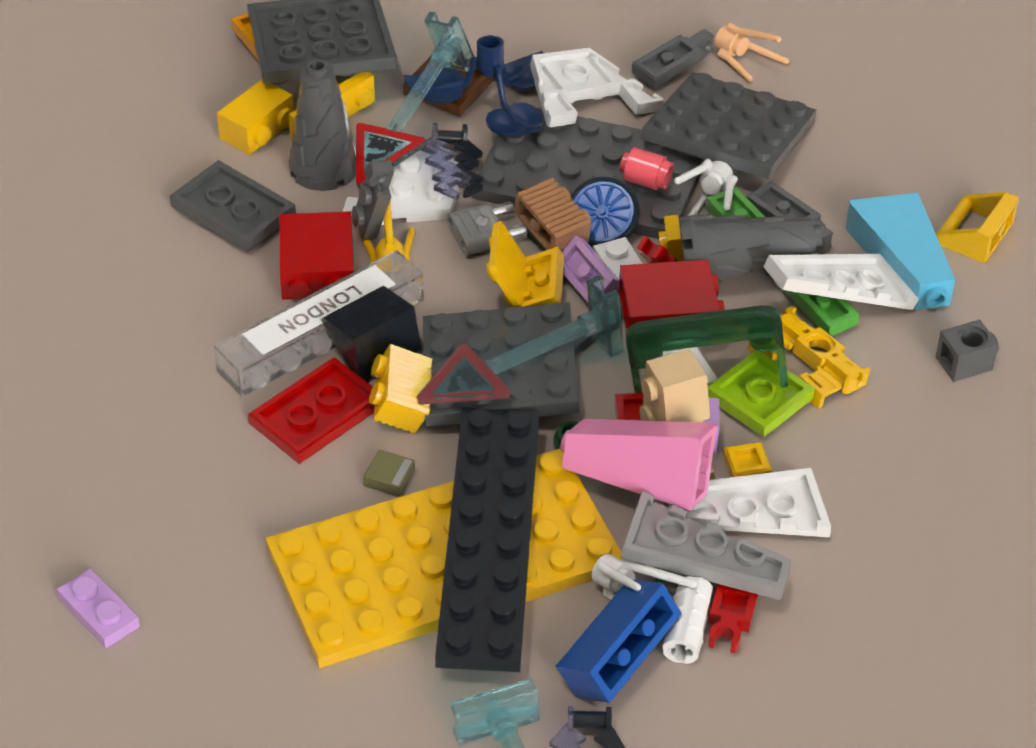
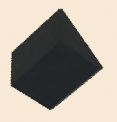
[321,285,421,381]

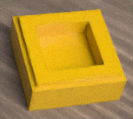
[722,442,772,477]

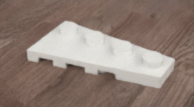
[763,254,919,310]
[657,468,831,537]

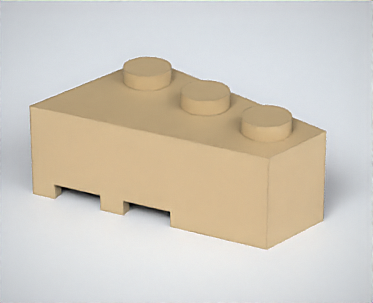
[639,348,715,480]

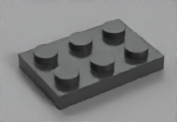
[170,160,296,252]

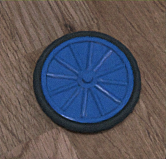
[571,177,640,247]

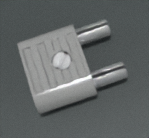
[447,202,527,256]

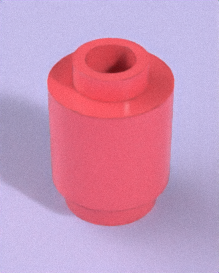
[619,147,674,190]

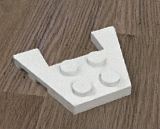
[530,48,664,127]
[342,132,463,228]

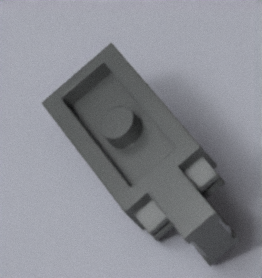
[632,29,714,88]
[352,160,395,241]
[746,181,833,254]

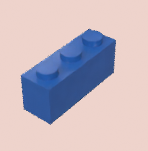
[555,579,682,703]

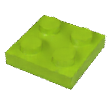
[708,349,815,438]

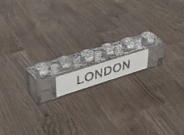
[214,250,424,397]

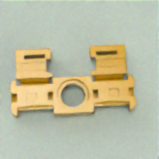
[747,307,871,409]

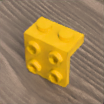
[486,221,564,307]

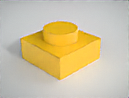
[659,215,684,261]

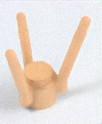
[714,23,789,82]

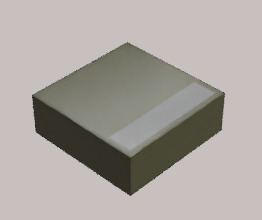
[363,450,415,497]

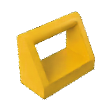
[936,192,1019,264]

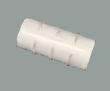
[662,576,713,664]

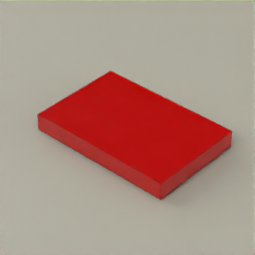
[248,357,375,464]

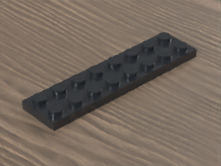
[435,408,540,672]

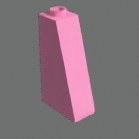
[560,419,717,511]

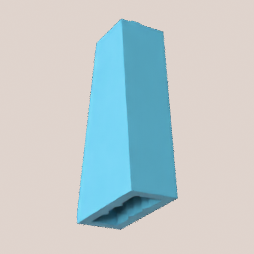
[846,193,955,310]

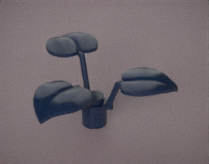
[404,35,543,136]

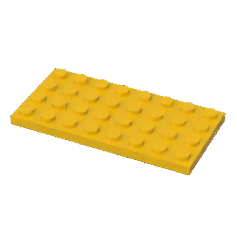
[265,448,622,668]

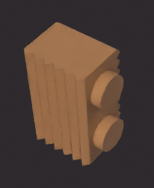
[514,178,592,252]

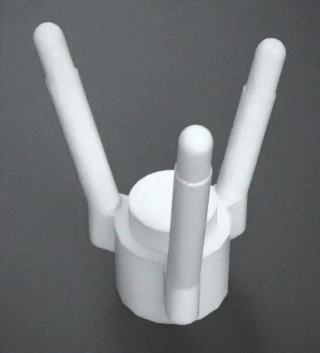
[674,159,738,216]
[592,554,697,600]

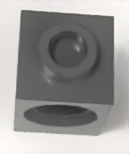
[935,319,999,382]

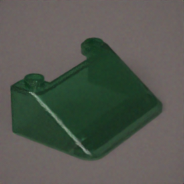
[625,305,788,393]

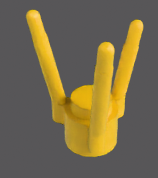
[357,202,415,275]

